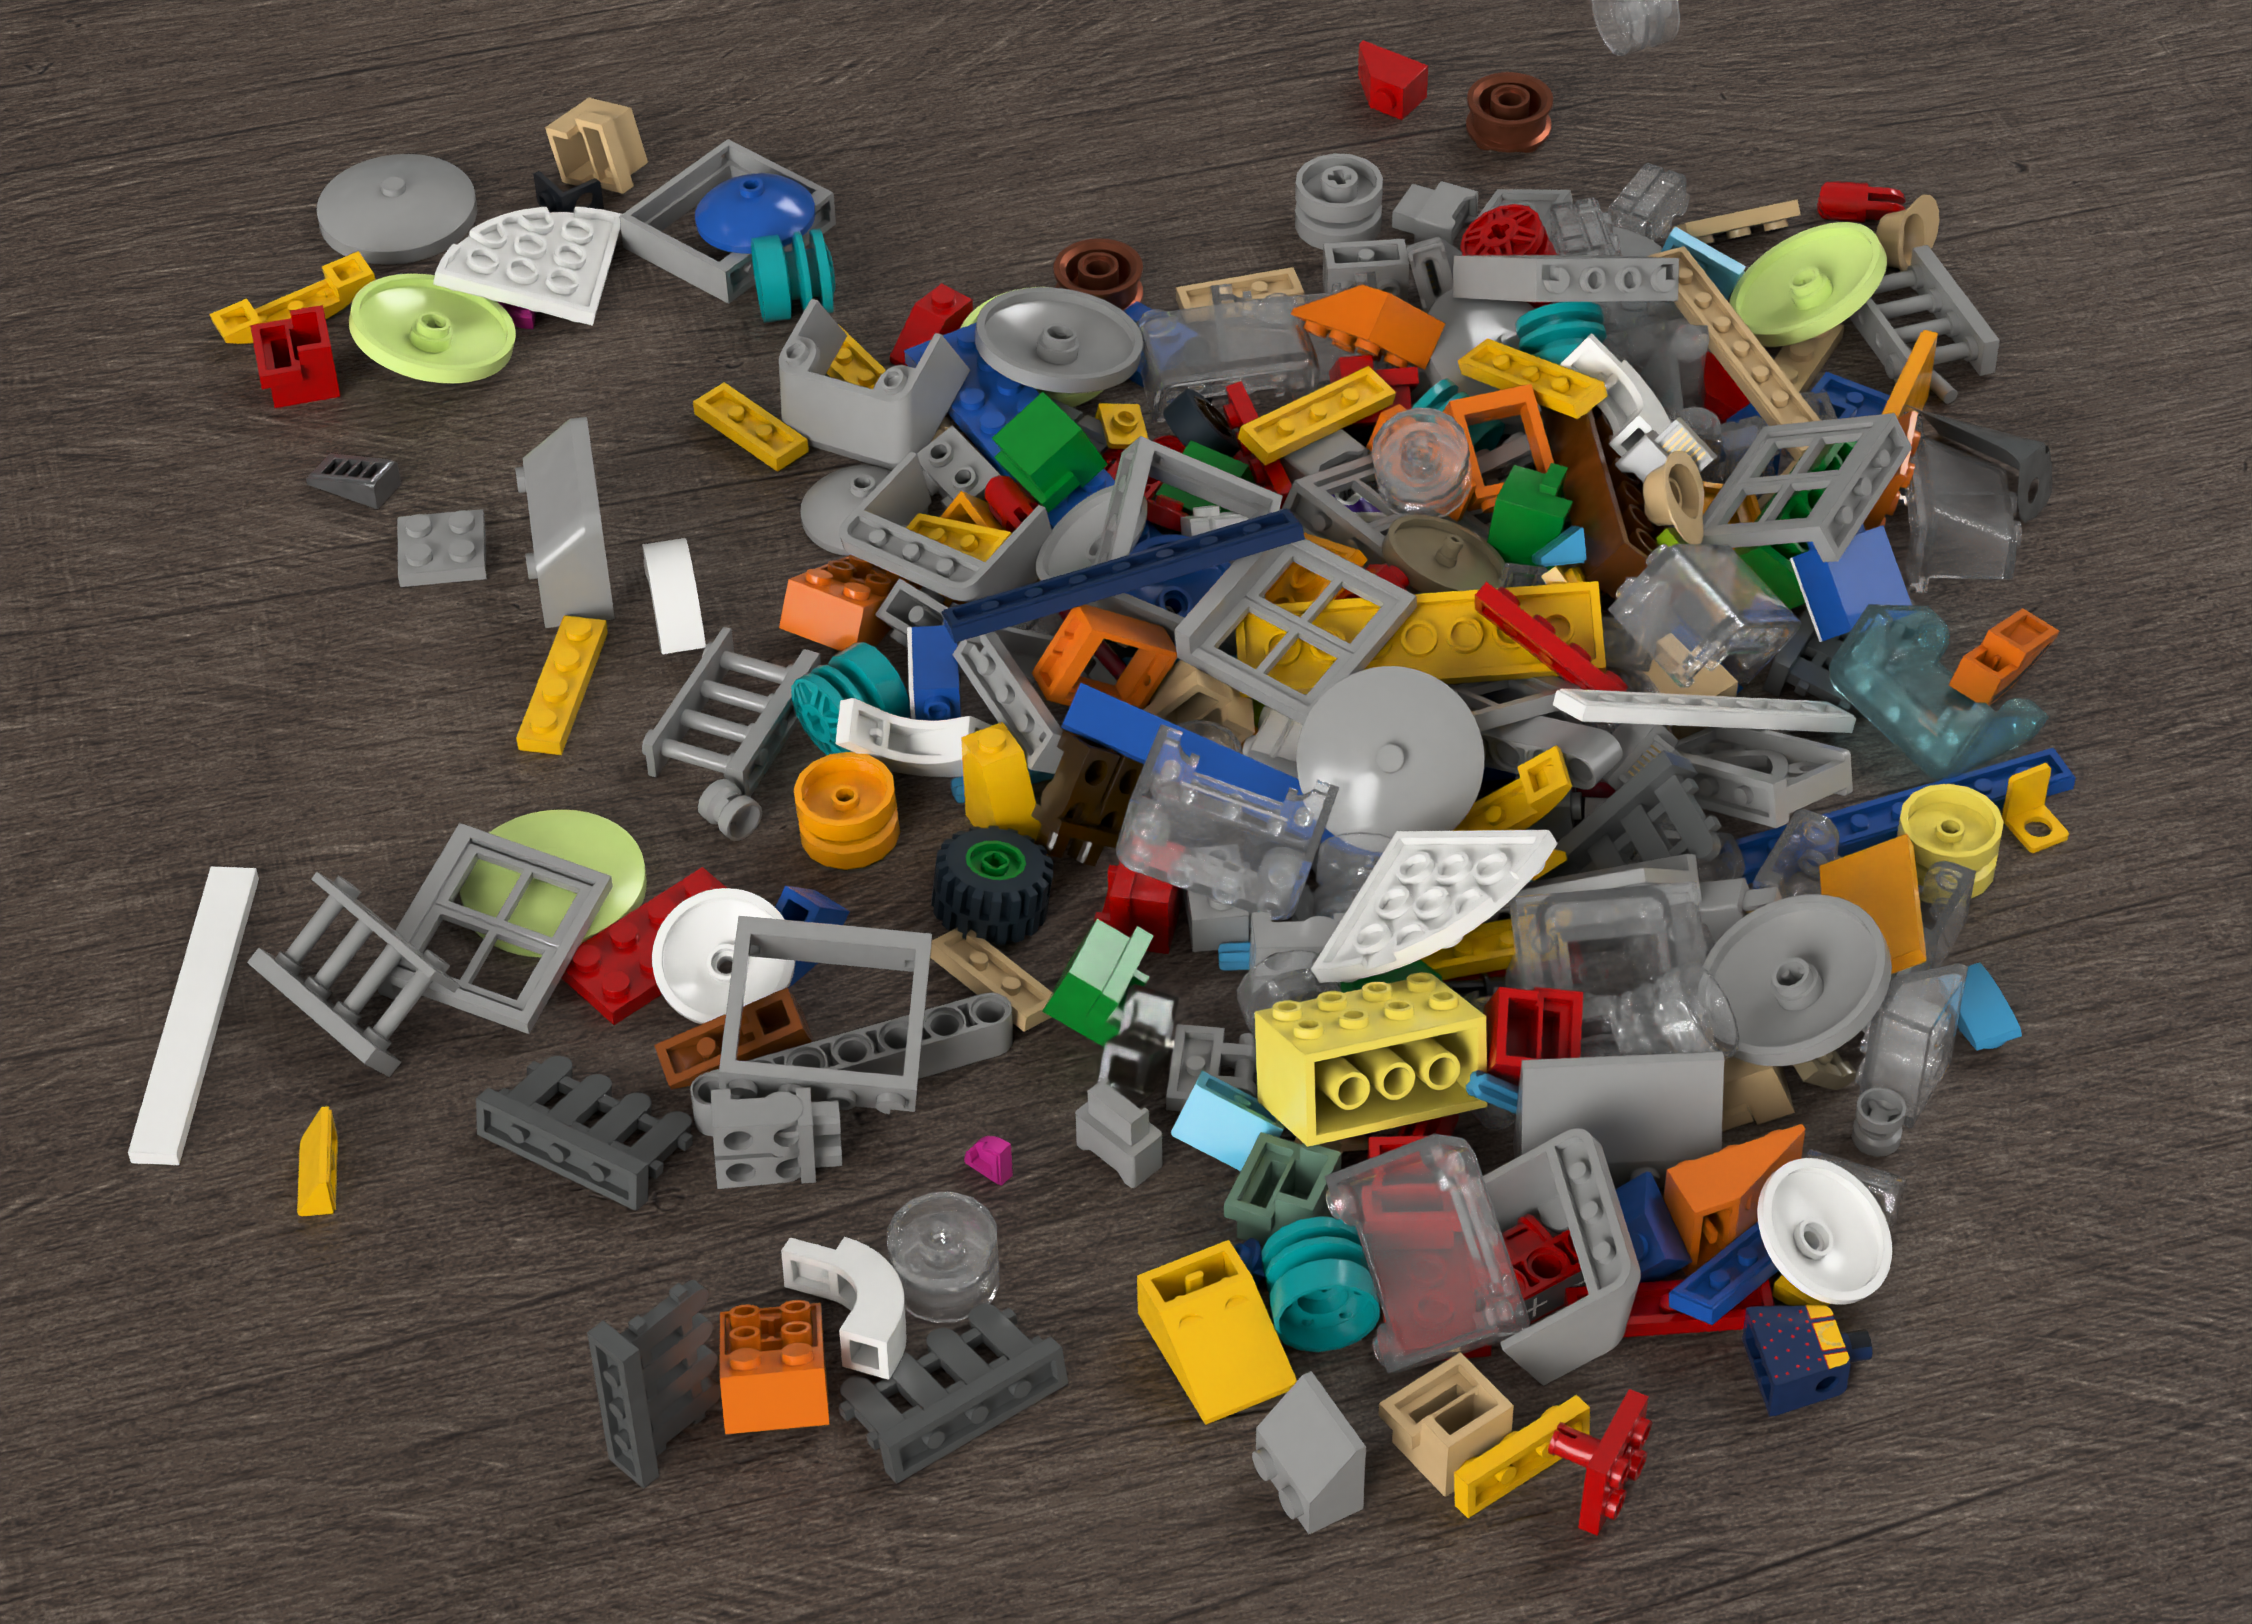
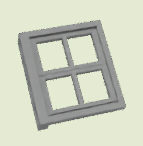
[1699,413,1912,562]
[1281,453,1490,594]
[1174,509,1417,725]
[1446,676,1582,732]
[378,823,613,1034]

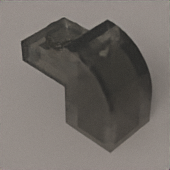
[1097,984,1180,1101]

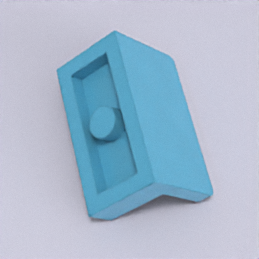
[1661,227,1746,300]
[1171,1071,1285,1171]

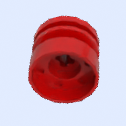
[1460,204,1558,255]

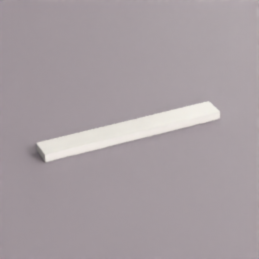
[1553,688,1857,733]
[128,866,259,1165]

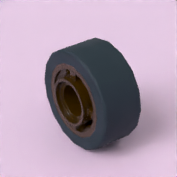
[1163,389,1240,457]

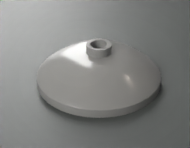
[800,465,929,556]
[1036,485,1147,581]

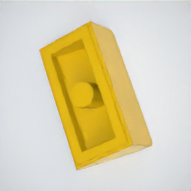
[297,1106,338,1217]

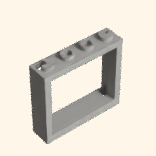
[619,139,836,304]
[1453,255,1679,302]
[1087,436,1282,655]
[953,627,1166,792]
[719,915,932,1114]

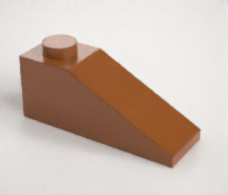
[654,987,815,1090]

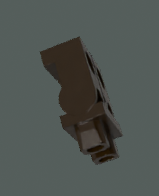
[1031,730,1153,866]

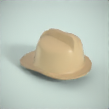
[1875,195,1939,272]
[1643,450,1704,546]

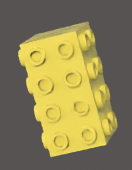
[1255,972,1487,1147]

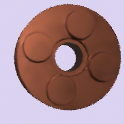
[1466,72,1553,153]
[1053,238,1143,311]

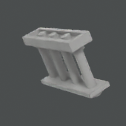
[1849,245,2000,383]
[642,627,821,797]
[247,872,460,1077]

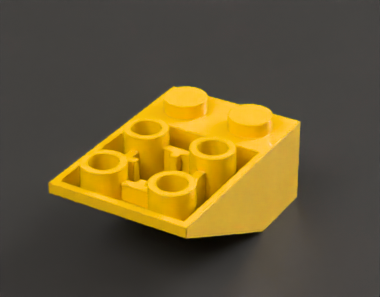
[1137,1240,1297,1425]

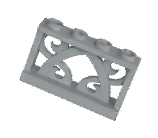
[1674,727,1853,828]

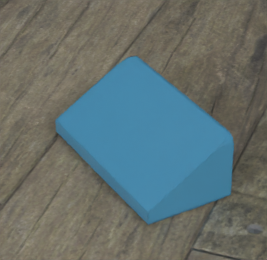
[1532,526,1587,567]

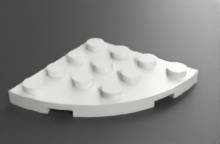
[433,207,622,326]
[1311,830,1558,983]

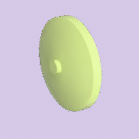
[1729,222,1887,347]
[349,274,516,383]
[460,810,647,958]

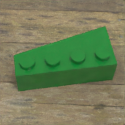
[1726,441,1857,609]

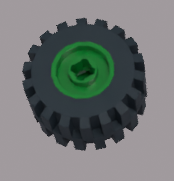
[931,826,1053,945]

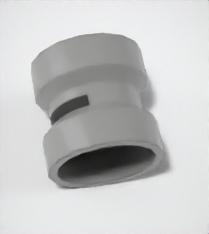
[698,779,762,841]
[1851,1087,1907,1157]

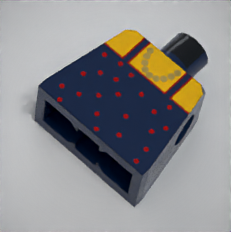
[1742,1305,1872,1417]

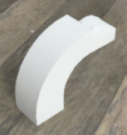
[1560,333,1671,457]
[642,538,706,654]
[835,698,992,777]
[781,1237,907,1380]

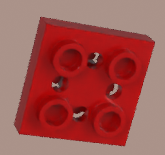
[1548,1389,1652,1536]

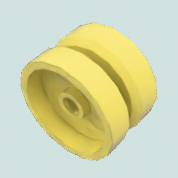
[1897,784,2004,903]

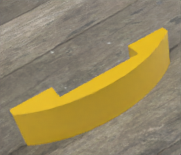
[210,251,375,344]
[1453,745,1572,831]

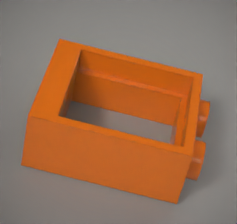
[1441,384,1554,514]
[1031,604,1177,710]

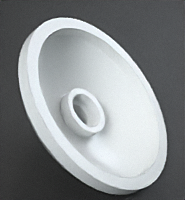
[652,888,796,1024]
[1757,1158,1892,1305]

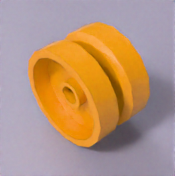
[794,752,900,870]

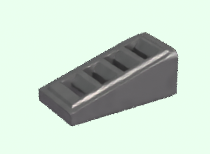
[306,453,401,509]

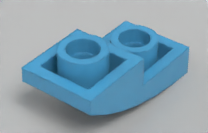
[1935,962,2022,1051]

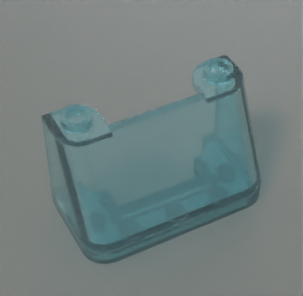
[1829,604,2049,779]

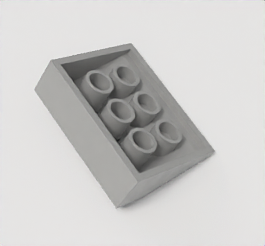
[1513,1051,1724,1189]

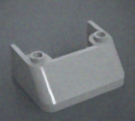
[779,299,970,470]
[515,417,615,628]
[839,451,1052,602]
[1462,1128,1641,1386]

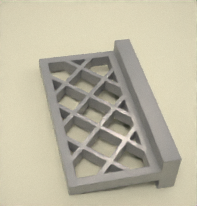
[1496,854,1702,927]

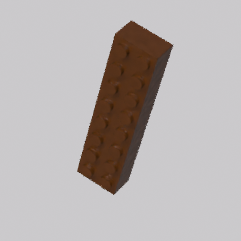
[1540,405,1688,624]

